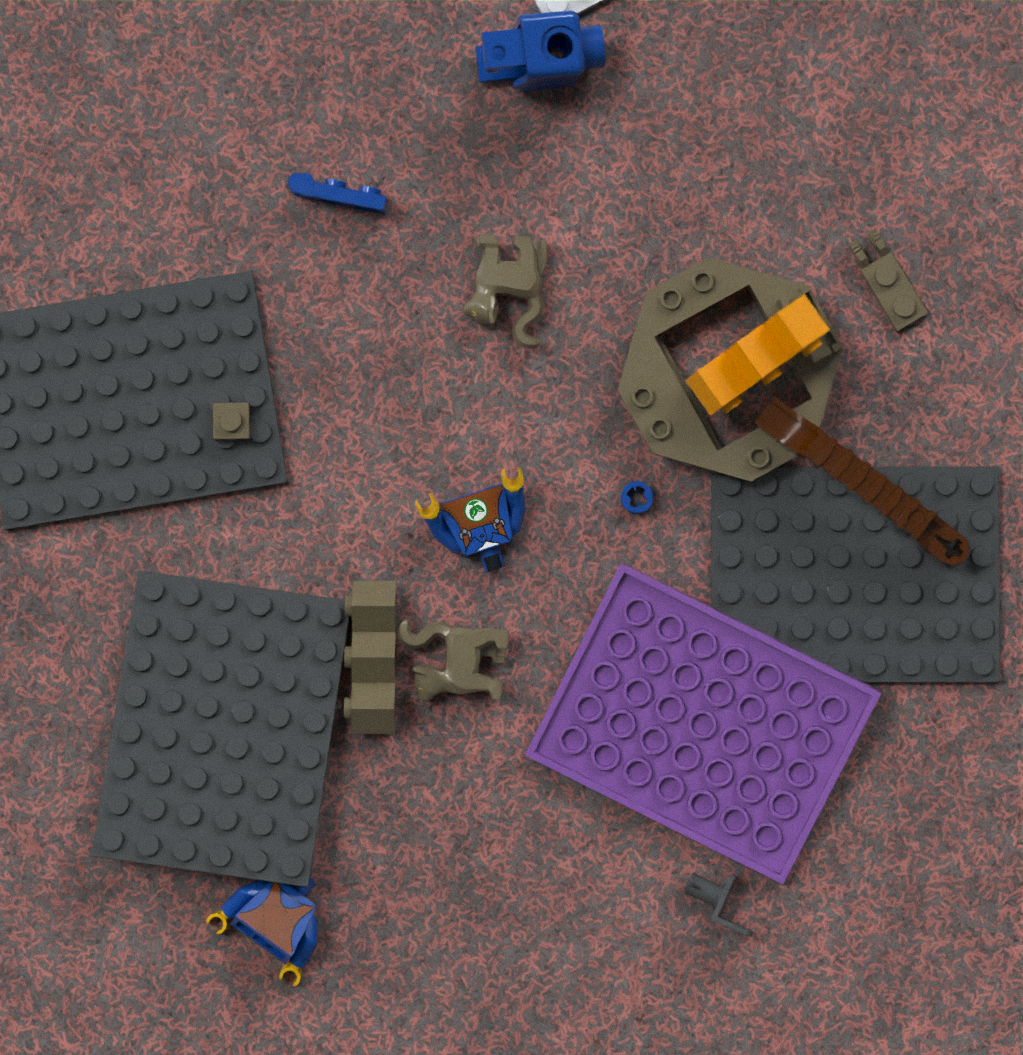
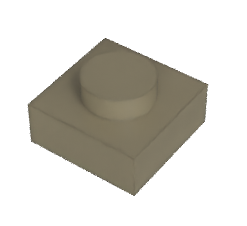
[213,402,250,440]

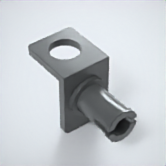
[684,872,754,937]

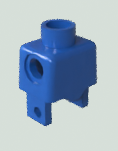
[475,11,605,93]

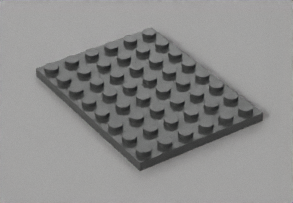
[0,271,288,530]
[711,467,1000,682]
[91,570,350,888]

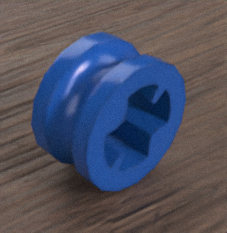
[621,481,653,514]

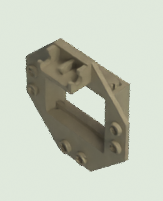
[618,257,843,482]

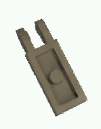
[848,229,928,332]

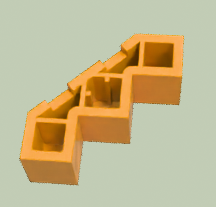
[685,294,830,416]

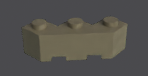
[344,581,397,734]

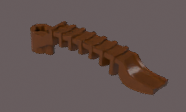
[754,396,969,565]

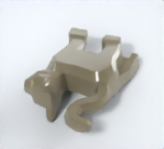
[463,234,547,349]
[397,618,509,701]

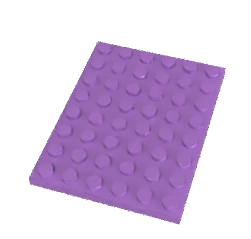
[524,562,881,884]

